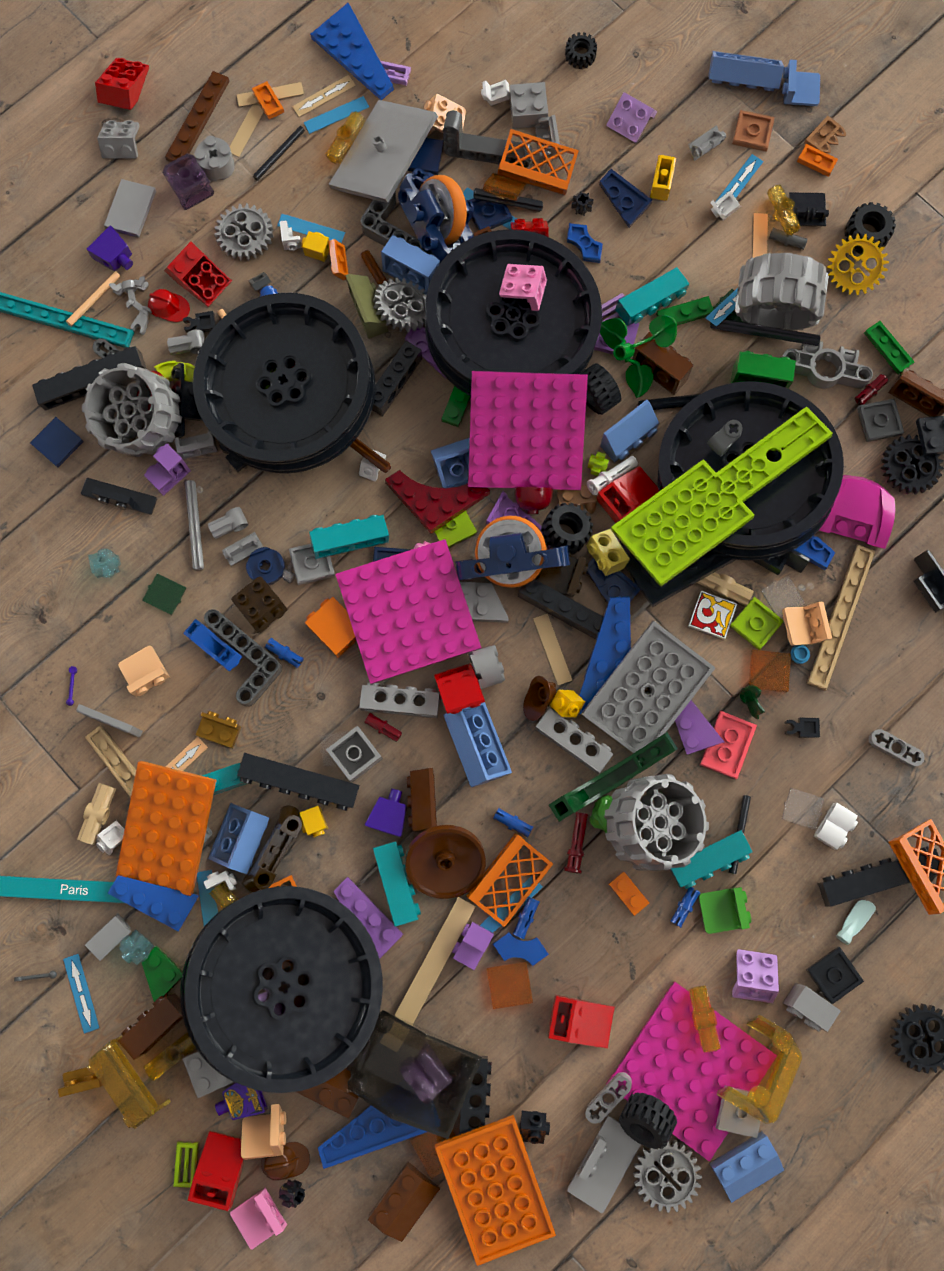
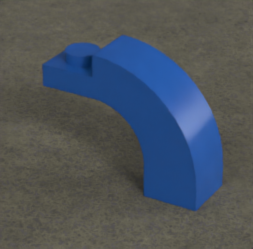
[183,619,242,671]

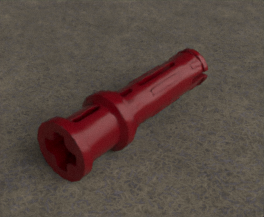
[564,812,588,874]

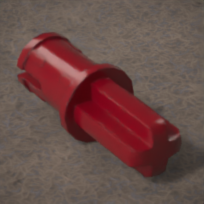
[854,374,888,405]
[365,713,402,742]

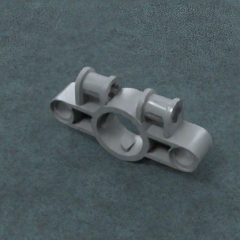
[782,341,873,389]

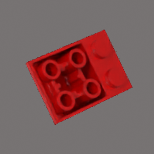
[95,58,149,110]
[164,241,232,307]
[596,466,659,523]
[434,663,485,714]
[547,994,615,1048]
[187,1131,244,1211]

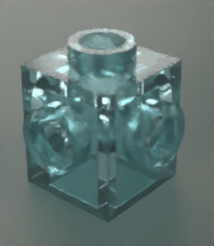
[88,549,121,578]
[119,929,154,965]

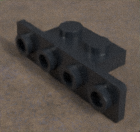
[171,363,202,438]
[81,478,157,515]
[753,550,810,576]
[913,550,944,613]

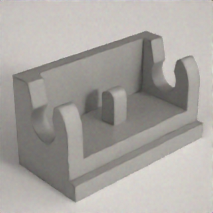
[535,115,560,159]
[175,430,218,459]
[85,913,131,961]

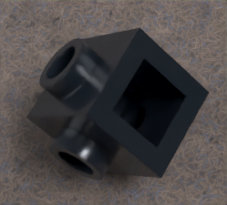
[520,1110,550,1144]

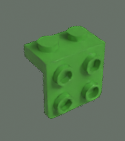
[698,887,752,934]

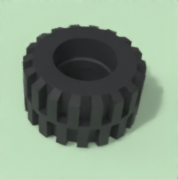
[844,202,896,252]
[580,363,621,415]
[541,503,593,554]
[619,1093,677,1149]

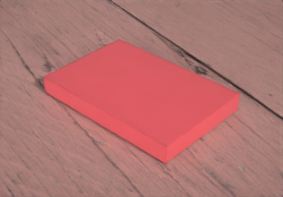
[699,711,757,780]

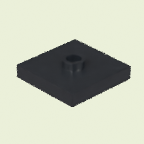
[806,947,864,1004]

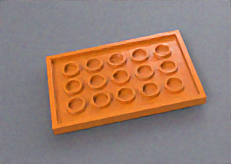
[115,761,216,896]
[435,1115,556,1266]

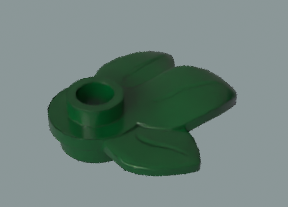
[740,684,765,720]

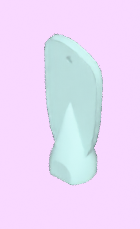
[836,900,876,945]

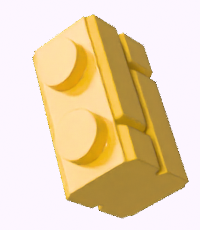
[650,155,676,201]

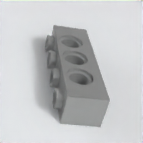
[359,683,440,718]
[535,708,613,775]

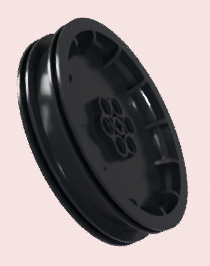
[425,229,602,396]
[193,293,376,474]
[658,381,844,561]
[180,886,383,1093]

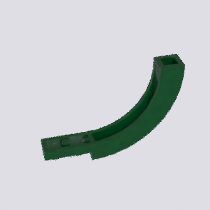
[549,732,678,822]

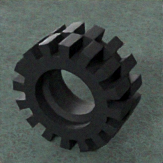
[565,32,597,69]

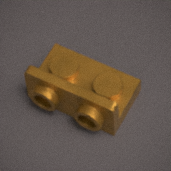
[196,711,241,749]
[58,1063,107,1098]

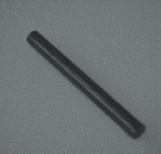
[253,126,305,180]
[728,795,751,874]

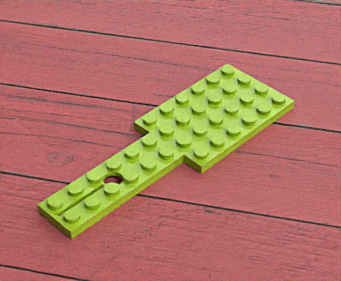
[611,406,833,586]

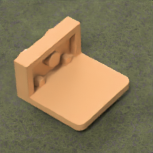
[423,94,466,136]
[782,602,832,646]
[118,646,170,697]
[241,1104,286,1160]

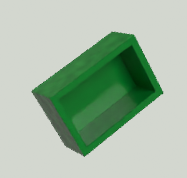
[730,351,796,389]

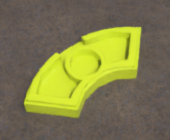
[154,361,195,382]

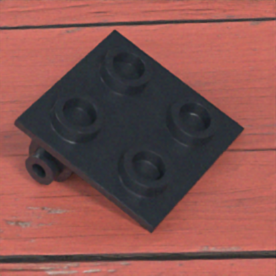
[789,192,829,226]

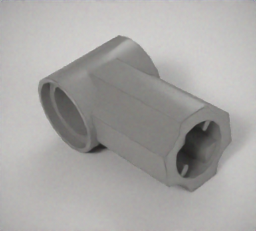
[167,330,205,355]
[208,507,249,539]

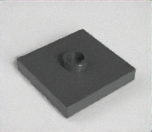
[857,399,904,442]

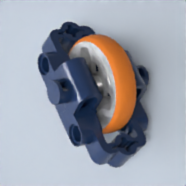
[398,168,474,263]
[455,516,570,588]

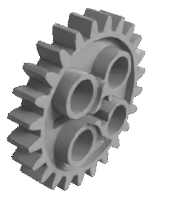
[215,203,274,261]
[373,277,427,332]
[633,1140,702,1213]

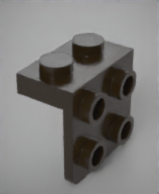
[538,556,588,597]
[231,576,288,633]

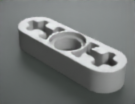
[869,729,924,767]
[585,1072,632,1124]

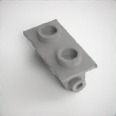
[688,125,726,161]
[222,532,263,566]

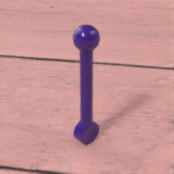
[66,666,77,706]

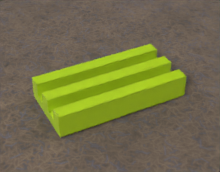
[173,1142,199,1188]

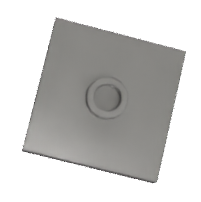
[289,544,335,585]
[716,1086,766,1138]

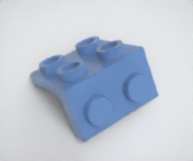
[782,60,820,106]

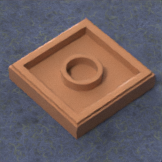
[732,110,775,152]

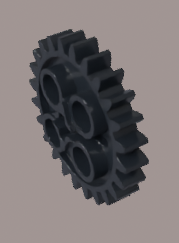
[880,434,944,495]
[890,1003,944,1074]

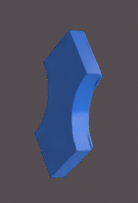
[567,223,603,263]
[493,932,549,966]

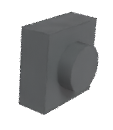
[248,272,271,291]

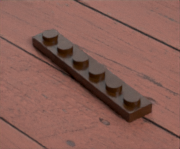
[165,71,230,167]

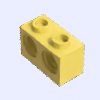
[586,529,630,576]

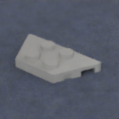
[460,582,509,623]

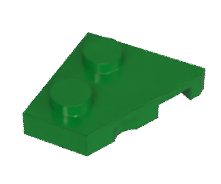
[141,946,182,1002]

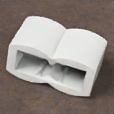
[813,803,858,850]

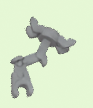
[109,276,152,335]

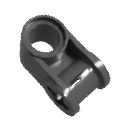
[707,420,742,457]

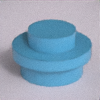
[790,645,810,664]

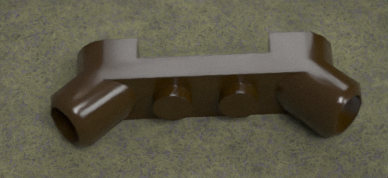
[243,805,302,892]

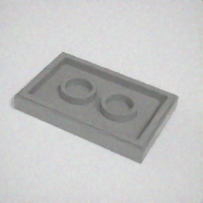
[104,179,156,238]
[76,704,143,737]

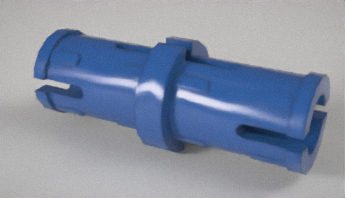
[265,638,304,668]
[493,808,534,838]
[670,887,700,928]
[513,897,540,939]

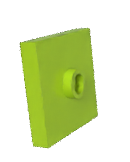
[434,511,477,548]
[730,597,784,650]

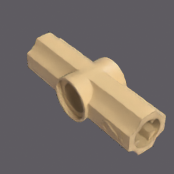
[697,572,754,606]
[77,783,116,845]

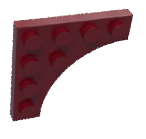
[385,470,490,534]

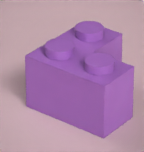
[144,444,191,496]
[452,921,494,970]

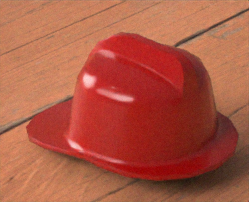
[148,289,190,322]

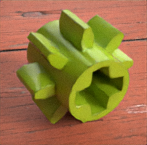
[587,451,609,476]

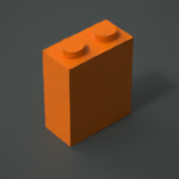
[305,597,357,658]

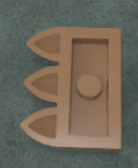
[804,116,846,153]
[557,485,597,514]

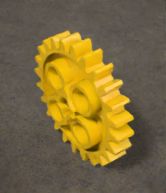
[827,234,889,295]

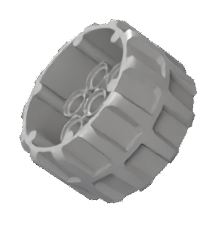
[735,253,829,331]
[82,363,182,457]
[604,774,709,871]

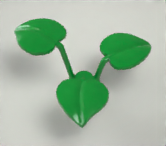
[600,315,677,398]

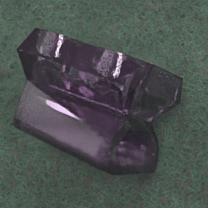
[162,154,214,210]
[399,1042,453,1105]

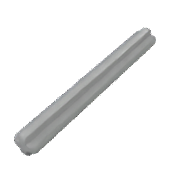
[185,480,204,571]

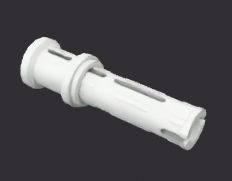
[587,456,638,495]

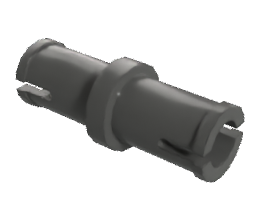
[769,227,808,250]

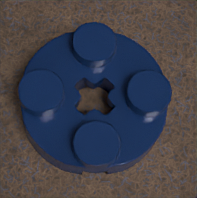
[246,547,285,585]

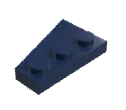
[599,169,652,228]
[587,558,640,604]

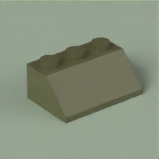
[346,274,388,339]

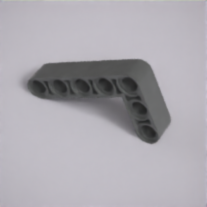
[443,110,532,168]
[361,192,434,255]
[204,609,282,707]

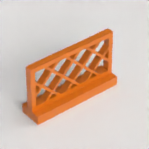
[498,129,579,195]
[888,819,944,915]
[466,833,553,927]

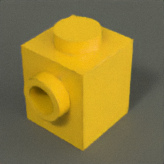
[301,231,330,262]
[550,690,585,718]
[300,806,328,838]

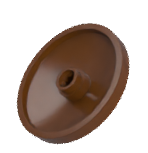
[405,825,486,899]

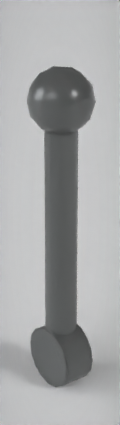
[14,971,57,982]

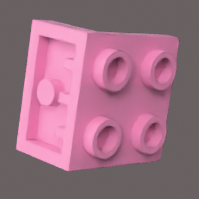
[499,264,547,311]
[230,1188,287,1249]

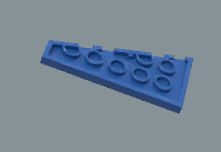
[310,2,394,100]
[579,596,631,714]
[318,1064,443,1169]

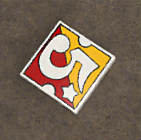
[688,591,737,640]

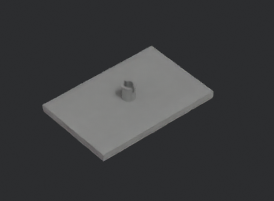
[329,100,438,203]
[581,621,715,753]

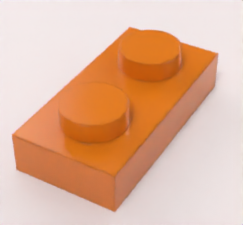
[252,81,284,120]
[797,144,838,177]
[328,239,349,281]
[608,872,649,916]

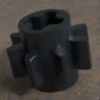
[571,192,594,216]
[279,1180,305,1208]

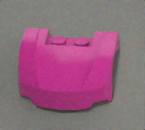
[819,475,895,549]

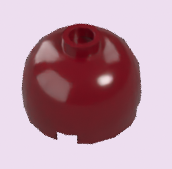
[515,487,553,514]

